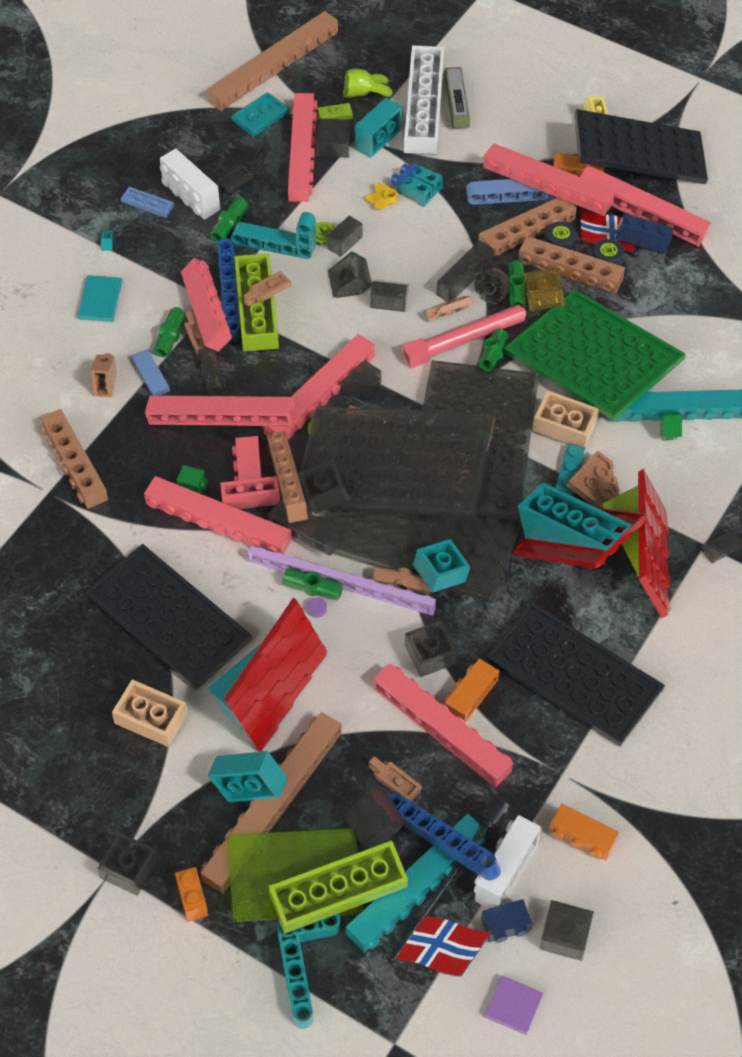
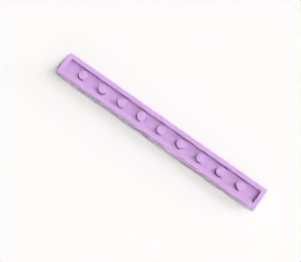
[248,546,436,616]

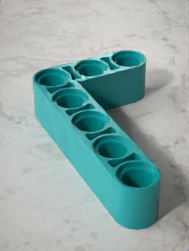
[231,212,317,259]
[277,914,340,1029]

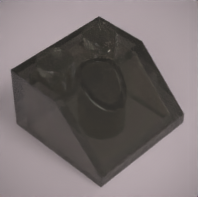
[328,251,372,298]
[370,279,410,312]

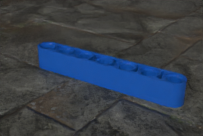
[217,239,241,343]
[384,793,501,880]

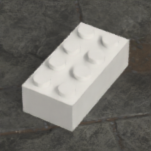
[160,149,220,220]
[474,815,541,909]

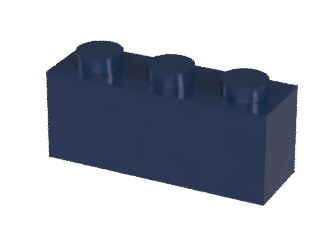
[615,213,673,254]

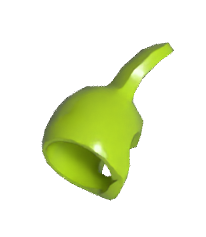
[343,69,393,98]

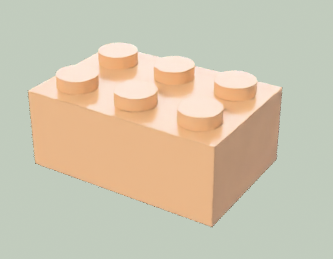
[532,391,599,447]
[112,680,188,747]

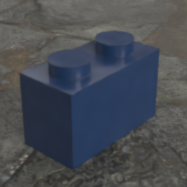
[481,899,532,943]

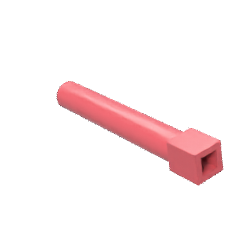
[403,305,526,369]

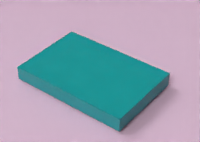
[231,92,290,137]
[78,275,123,322]

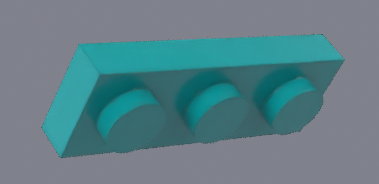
[556,444,585,496]

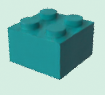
[413,539,470,593]

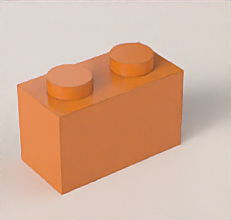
[175,867,208,922]

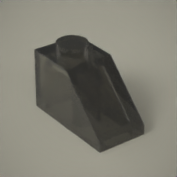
[341,360,382,395]

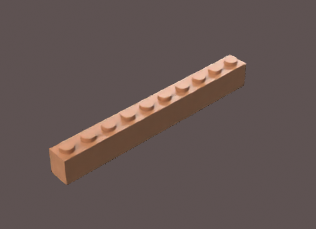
[207,11,338,111]
[200,712,342,894]

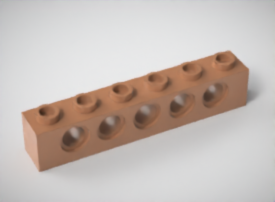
[478,198,577,258]
[518,236,625,293]
[40,409,108,509]
[267,431,308,523]

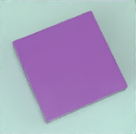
[485,975,543,1035]

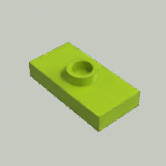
[317,103,353,123]

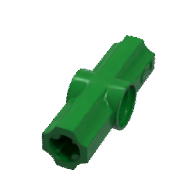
[210,197,248,243]
[508,260,525,308]
[154,307,186,358]
[478,328,508,371]
[282,567,343,601]

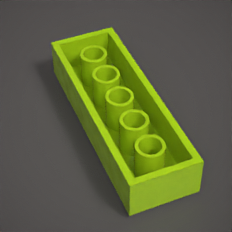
[234,253,279,352]
[269,841,408,934]

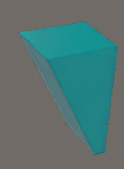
[101,231,114,251]

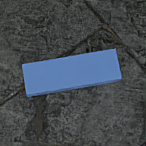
[121,187,174,218]
[131,349,170,396]

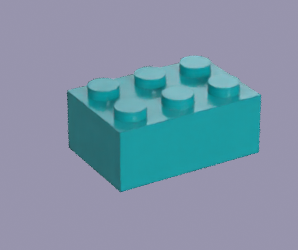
[355,98,402,158]
[208,751,288,802]

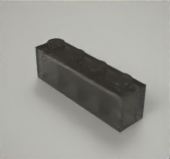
[436,240,494,301]
[268,499,344,556]

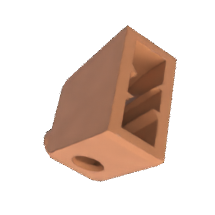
[90,353,116,397]

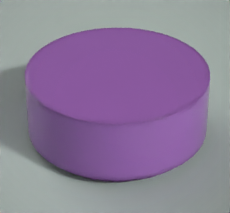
[307,597,327,618]

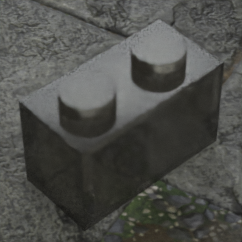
[327,215,363,257]

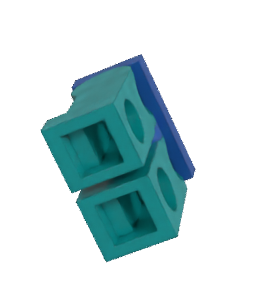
[391,162,442,207]

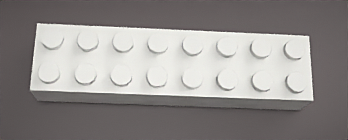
[404,45,444,155]

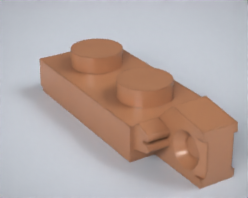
[243,271,291,306]
[424,296,474,321]
[184,311,213,355]
[368,756,422,801]

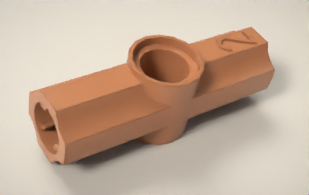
[373,566,431,595]

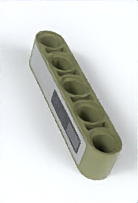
[444,67,470,129]

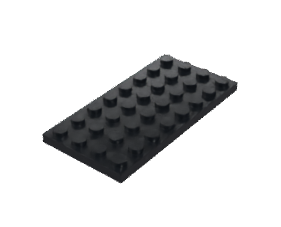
[574,109,708,184]
[85,543,252,690]
[486,602,665,747]

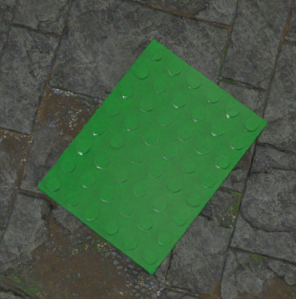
[504,290,686,421]

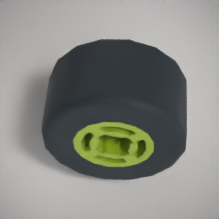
[545,222,577,250]
[592,239,624,266]

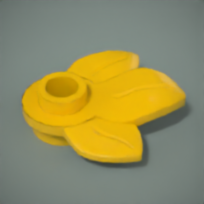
[365,183,399,209]

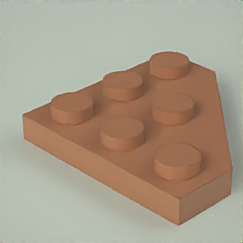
[566,450,620,508]

